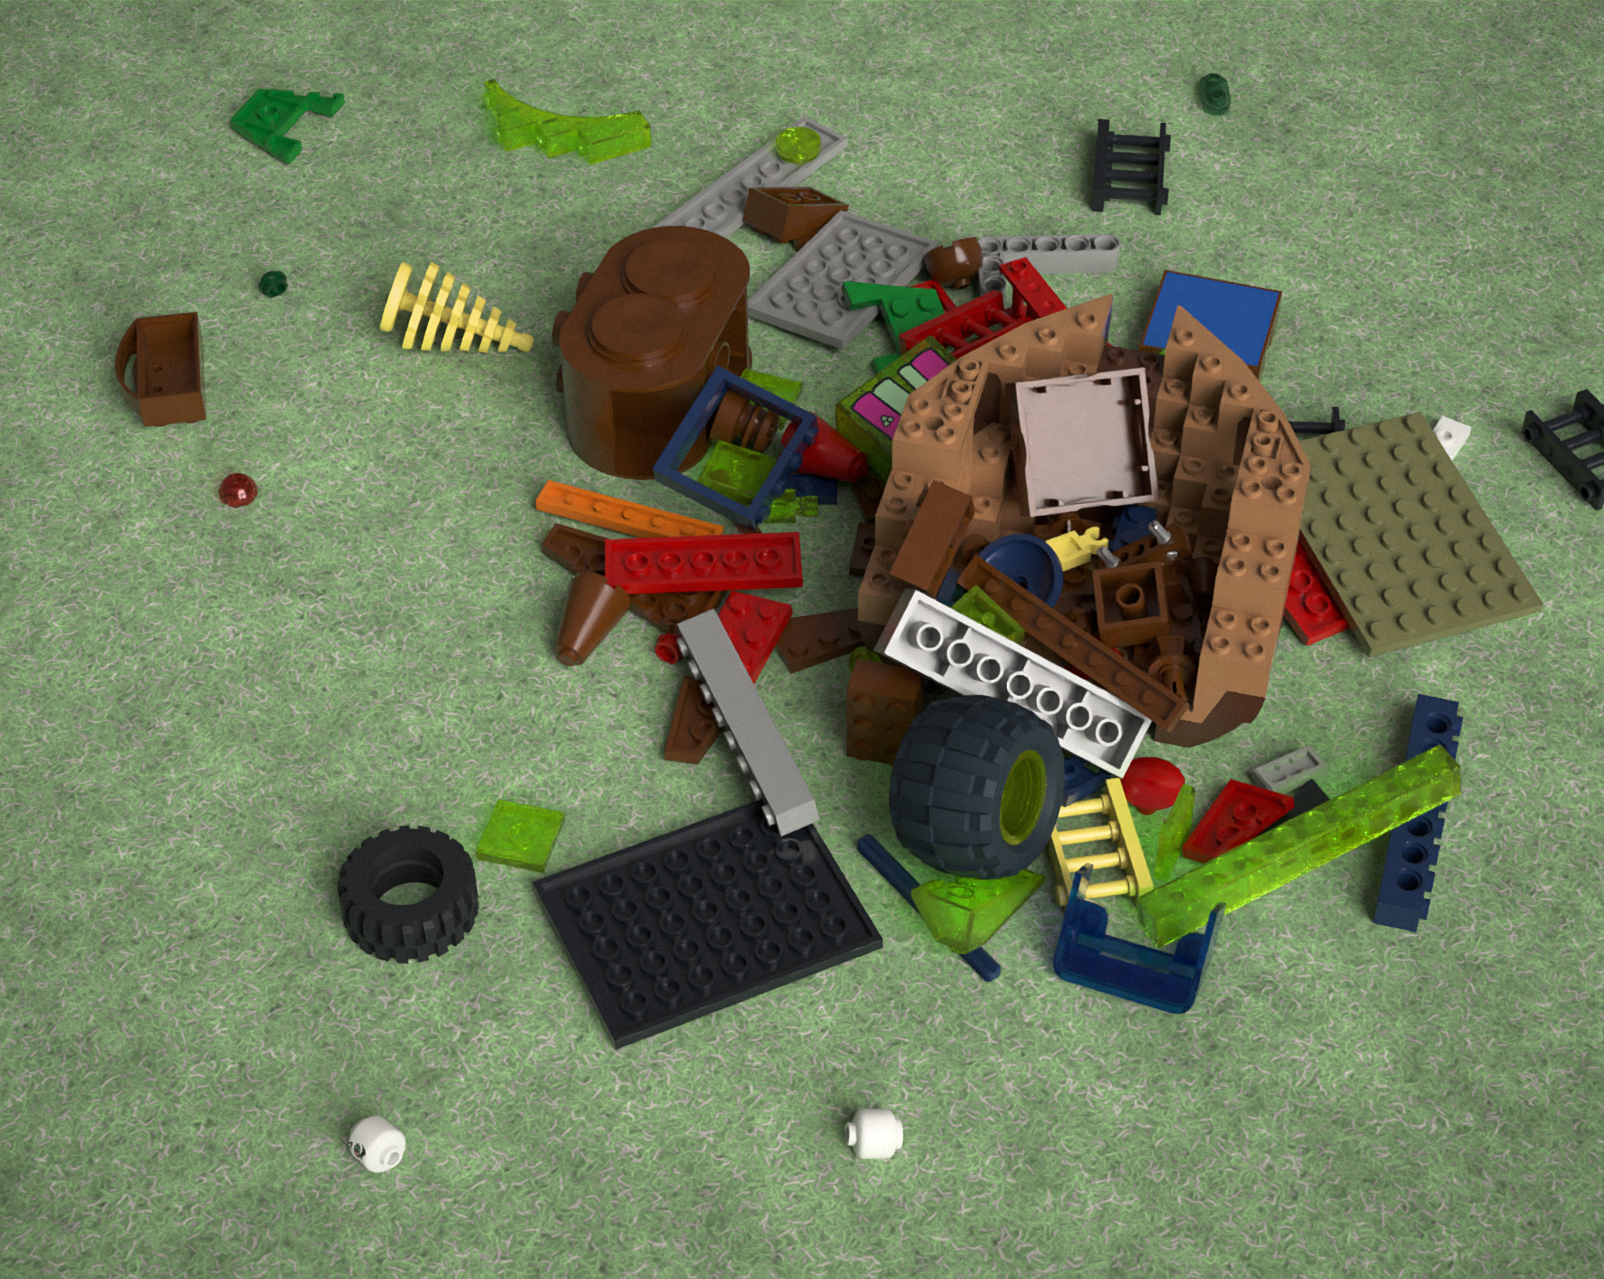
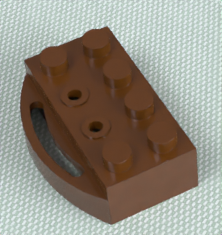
[115,312,206,427]

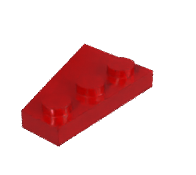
[1182,779,1295,867]

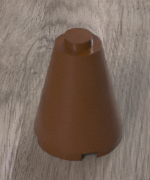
[553,572,631,666]

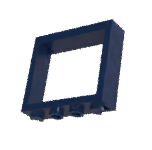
[652,366,819,532]

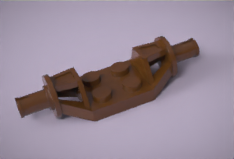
[1132,560,1202,700]

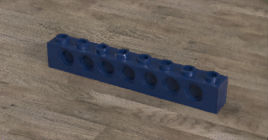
[1373,694,1463,932]

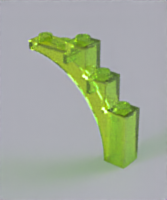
[482,79,652,165]

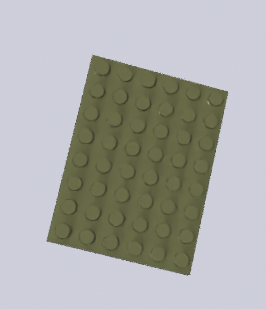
[1298,412,1543,658]

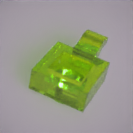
[764,489,818,524]

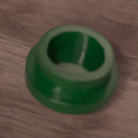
[258,271,288,298]

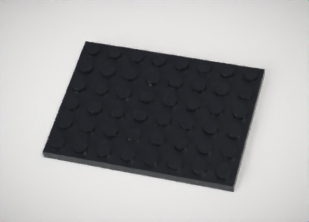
[532,799,883,1050]

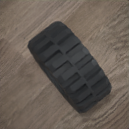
[337,825,479,964]

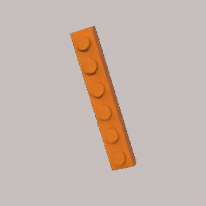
[535,480,724,538]

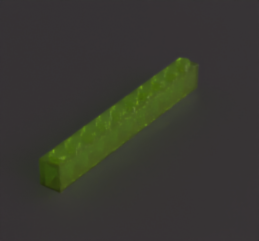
[1136,744,1461,949]

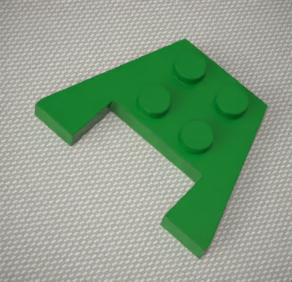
[230,89,345,165]
[841,281,951,382]

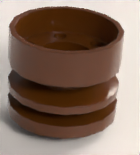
[709,389,781,461]

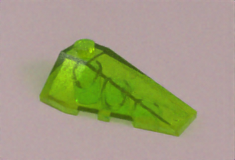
[911,868,1046,954]

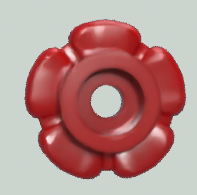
[655,633,683,664]

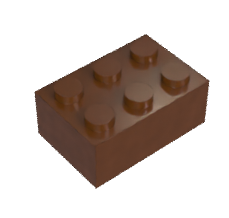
[887,480,975,599]
[846,659,924,766]

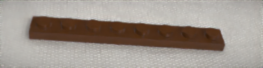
[956,554,1190,733]

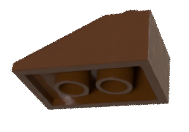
[742,187,849,243]

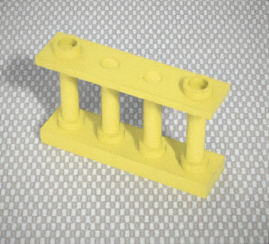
[1046,778,1154,919]

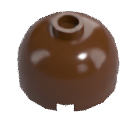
[923,237,983,290]

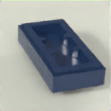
[774,474,838,505]

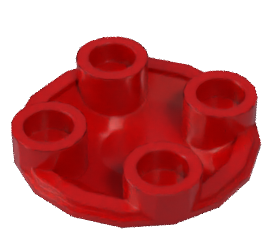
[1117,757,1186,815]

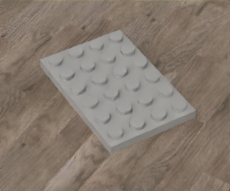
[747,210,939,350]

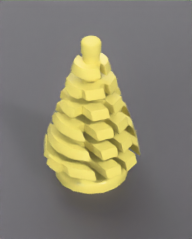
[379,261,534,353]

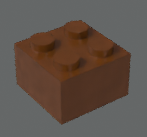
[1092,561,1172,649]

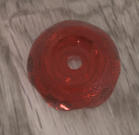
[218,473,258,508]

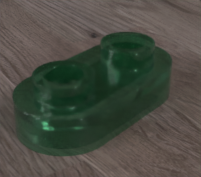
[1199,73,1231,116]

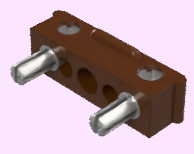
[1096,520,1192,569]

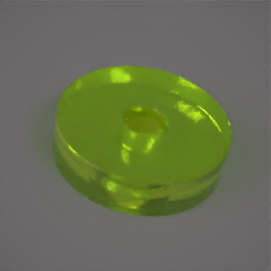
[776,127,821,164]

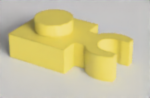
[1045,527,1109,571]

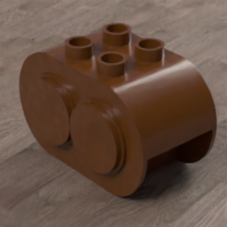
[552,226,752,480]

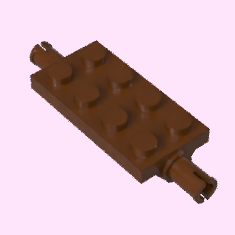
[1033,511,1102,637]

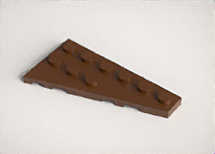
[542,523,728,637]

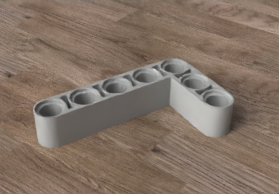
[976,234,1120,308]

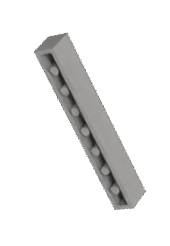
[676,609,820,836]

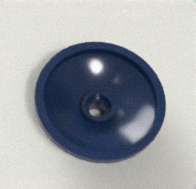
[966,534,1063,632]

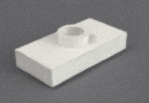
[1433,416,1471,460]

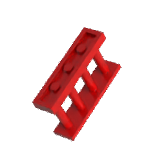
[999,257,1068,328]
[898,290,1038,364]

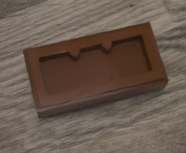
[849,522,875,577]

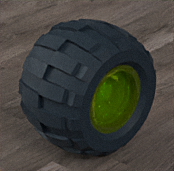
[889,695,1065,880]

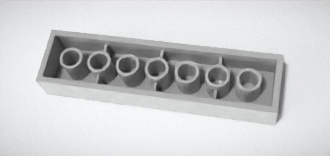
[874,588,1152,779]

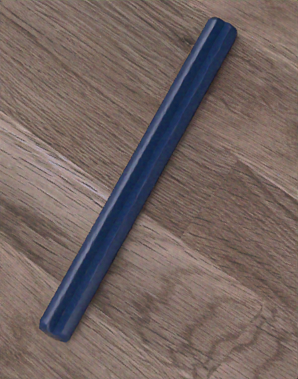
[857,834,1001,982]

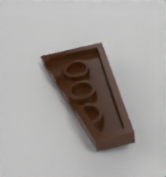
[774,608,866,674]

